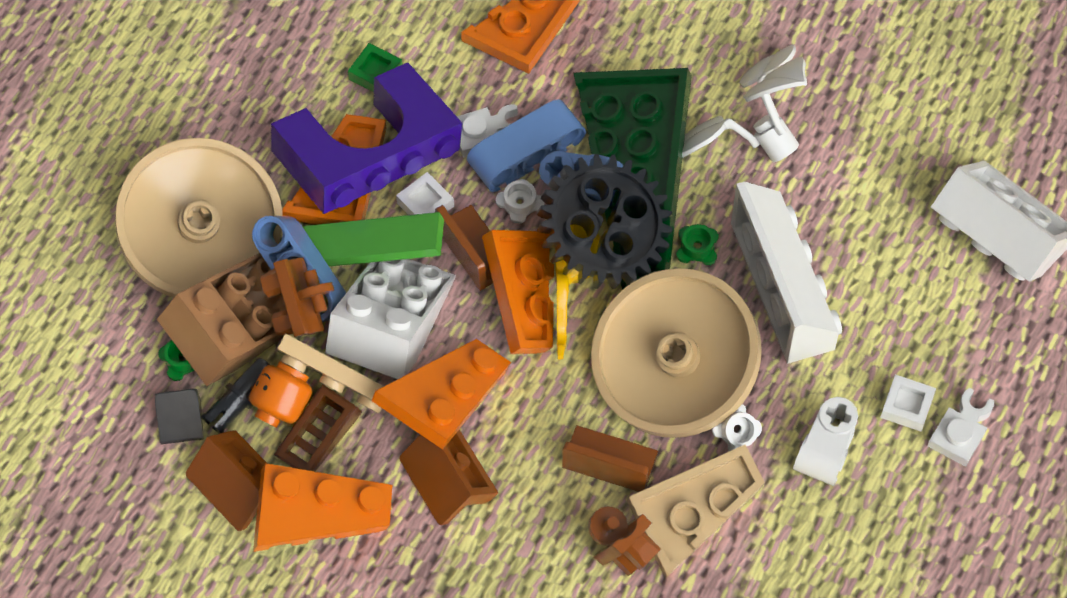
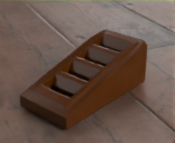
[274,384,362,472]

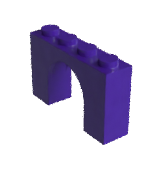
[271,62,462,214]

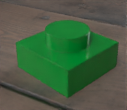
[348,43,403,92]

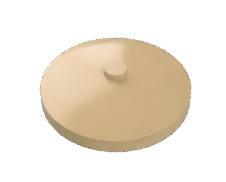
[115,138,283,298]
[591,268,762,438]

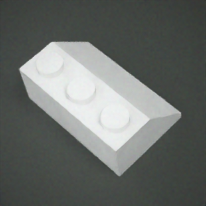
[931,161,1067,282]

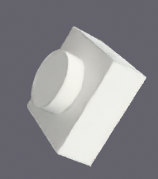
[396,172,454,215]
[880,374,936,432]

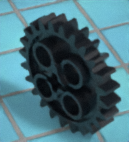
[537,154,673,289]

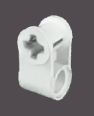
[793,397,858,486]

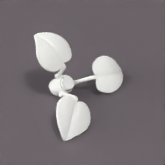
[682,44,807,162]

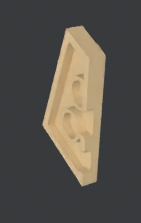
[627,444,765,578]

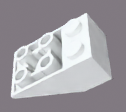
[325,259,456,379]

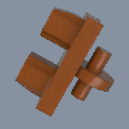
[260,257,334,337]
[588,506,661,576]

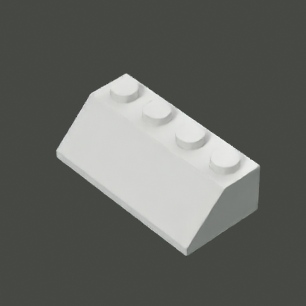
[731,182,842,364]

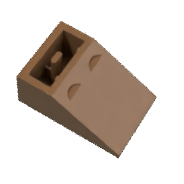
[157,253,286,387]

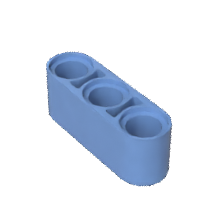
[466,99,586,192]
[252,216,346,322]

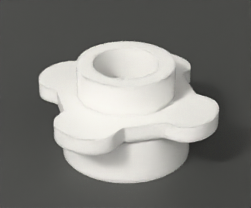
[496,179,545,224]
[712,404,762,451]

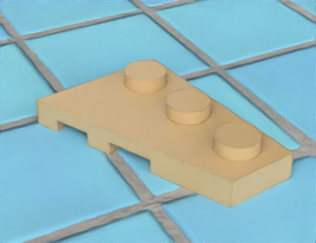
[277,333,384,414]

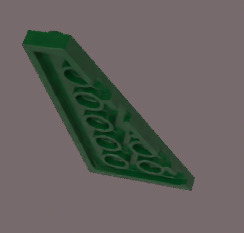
[573,68,692,290]

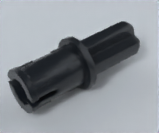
[201,358,270,434]

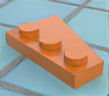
[371,339,511,450]

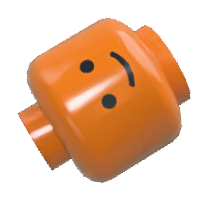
[249,361,312,428]

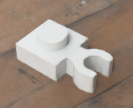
[457,104,518,158]
[928,388,994,467]

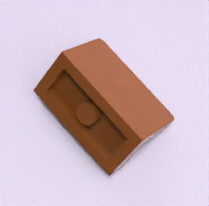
[435,205,493,291]
[562,425,658,492]
[399,429,499,525]
[186,430,268,531]

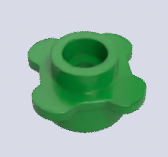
[676,224,719,265]
[158,339,195,381]

